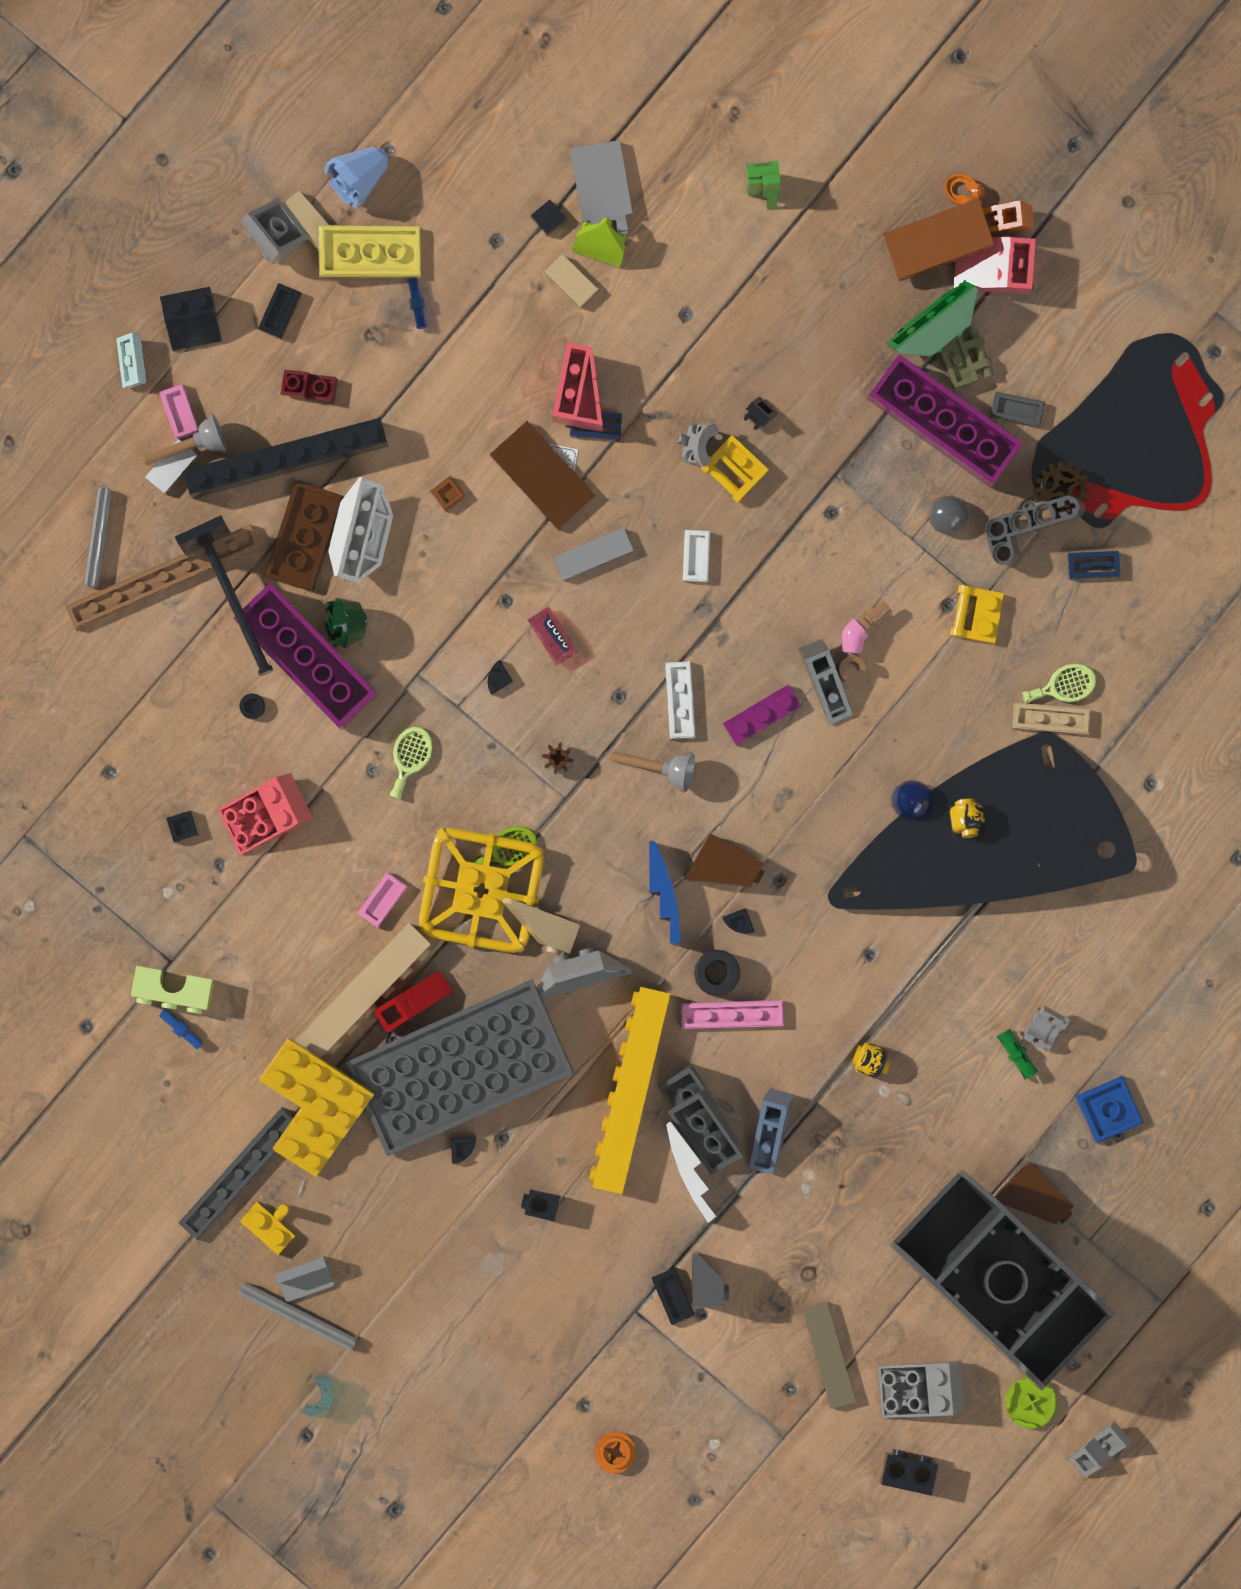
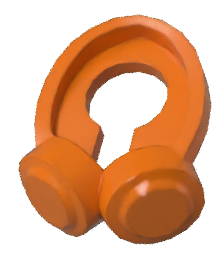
[944,174,985,205]

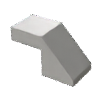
[1069,1421,1131,1478]

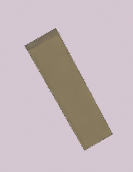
[802,1302,856,1409]

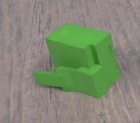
[746,161,781,210]

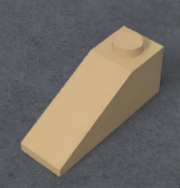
[502,897,580,956]

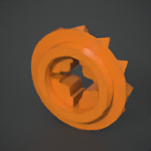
[594,1431,636,1473]

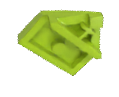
[572,218,627,268]

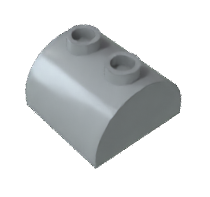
[241,198,310,264]

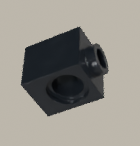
[521,1189,560,1222]

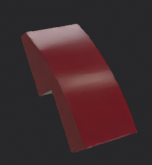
[280,369,338,403]

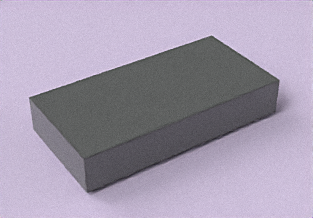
[990,392,1045,428]

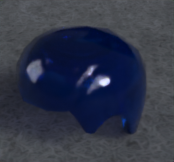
[891,780,933,819]

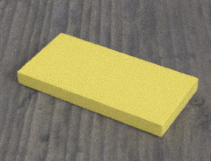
[319,225,421,278]

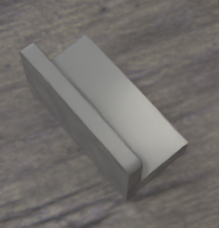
[274,1256,334,1302]

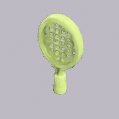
[1022,663,1096,703]
[389,727,433,800]

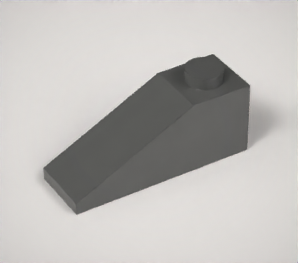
[799,639,853,724]

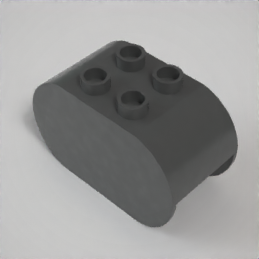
[890,1169,1114,1391]

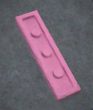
[681,1000,784,1029]

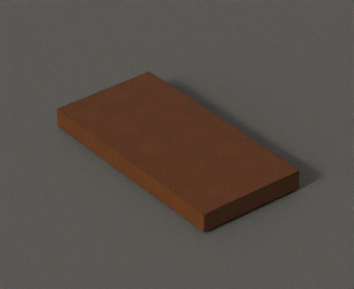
[489,421,595,530]
[264,481,344,593]

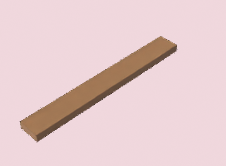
[65,524,262,630]

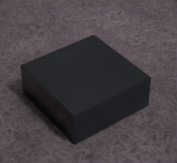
[531,199,566,236]
[166,810,199,843]

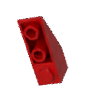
[374,970,453,1033]

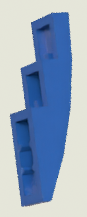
[649,841,681,944]

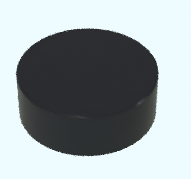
[239,693,266,720]

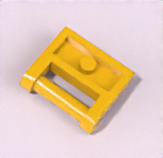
[700,435,769,503]
[950,585,1004,644]

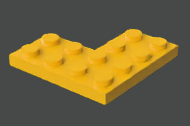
[259,1037,374,1177]

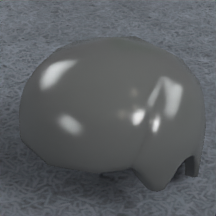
[929,495,968,535]

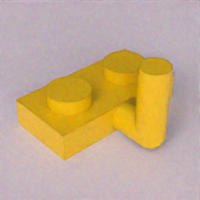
[240,1201,296,1255]

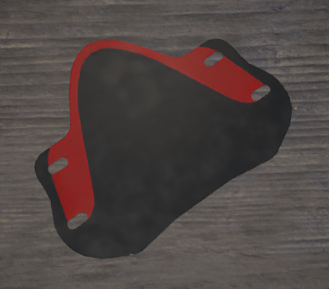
[1032,333,1223,528]

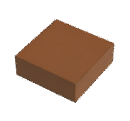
[430,476,466,512]

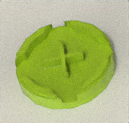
[1005,1377,1057,1429]

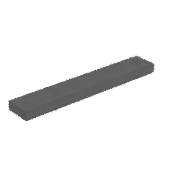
[179,1108,293,1240]

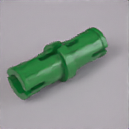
[997,1028,1038,1080]

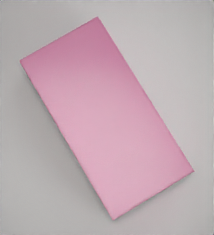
[159,384,199,440]
[358,872,408,928]

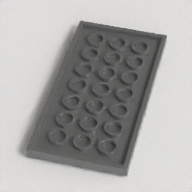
[346,979,574,1156]

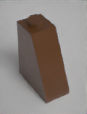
[685,833,765,887]
[994,1162,1074,1224]

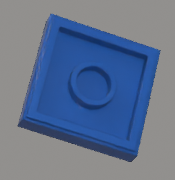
[1075,1076,1143,1143]

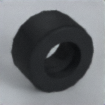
[694,950,741,996]

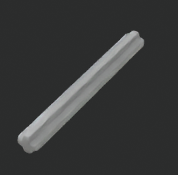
[239,1282,357,1351]

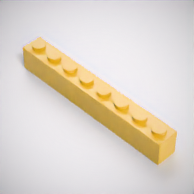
[589,987,670,1195]

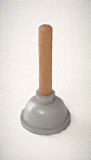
[143,413,228,465]
[610,752,695,793]

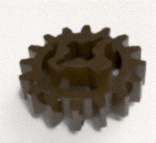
[1034,461,1090,512]

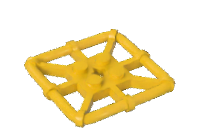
[418,827,544,953]

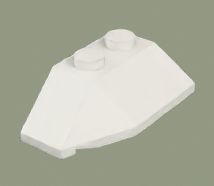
[329,477,393,583]

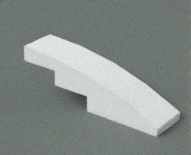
[666,1122,716,1222]

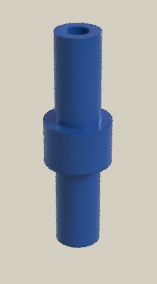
[159,1008,204,1050]

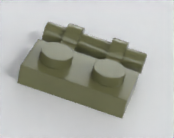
[940,328,994,390]

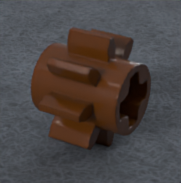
[542,743,574,775]

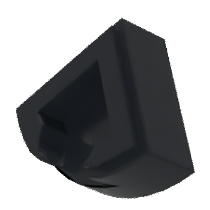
[488,660,513,695]
[722,908,755,934]
[450,1136,476,1164]

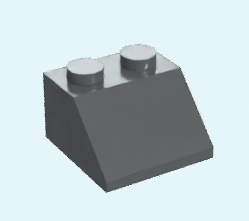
[692,1252,729,1307]

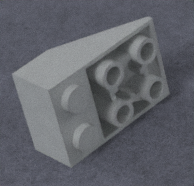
[878,1360,965,1418]

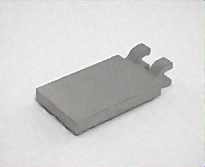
[570,140,633,235]

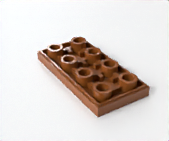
[883,198,995,281]

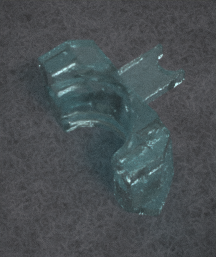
[302,1373,337,1417]

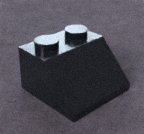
[160,287,222,351]

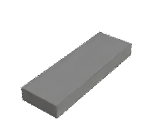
[553,528,634,581]

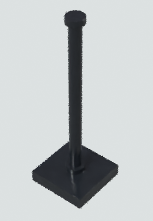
[175,515,273,676]

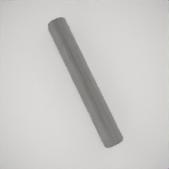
[84,488,112,588]

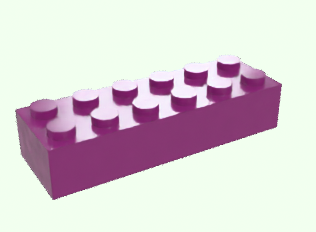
[867,354,1023,489]
[233,583,378,731]

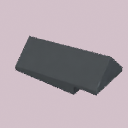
[658,1063,746,1175]

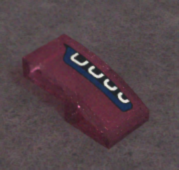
[528,607,578,666]

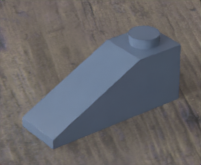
[749,1088,795,1175]

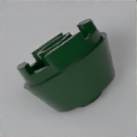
[324,598,367,648]

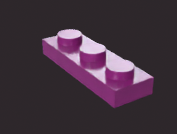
[723,684,801,746]

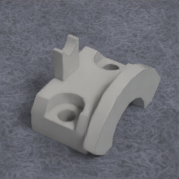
[675,423,718,467]
[1024,1006,1070,1051]

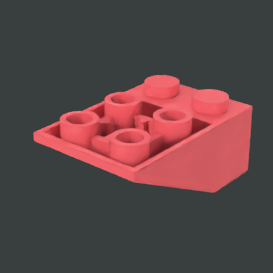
[953,237,1036,295]
[218,773,313,855]

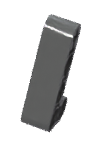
[985,496,1085,565]

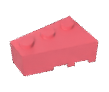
[553,342,603,432]

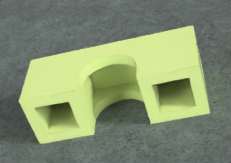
[131,966,215,1014]

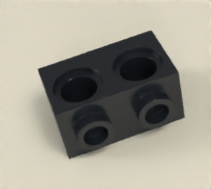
[880,1449,938,1496]

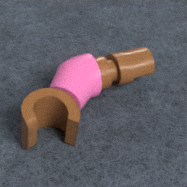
[836,601,892,682]

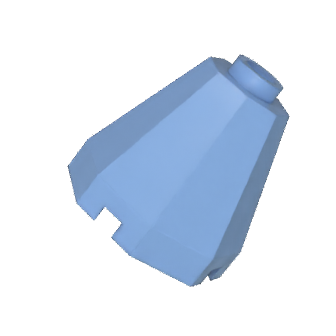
[324,146,388,209]

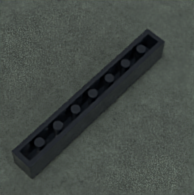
[183,418,389,499]

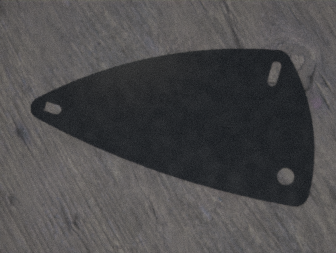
[828,732,1137,910]

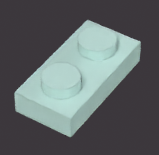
[116,333,146,388]

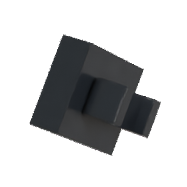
[744,396,778,430]

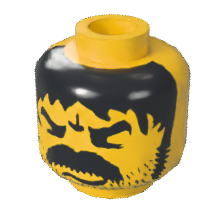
[950,799,985,838]
[852,1042,892,1079]

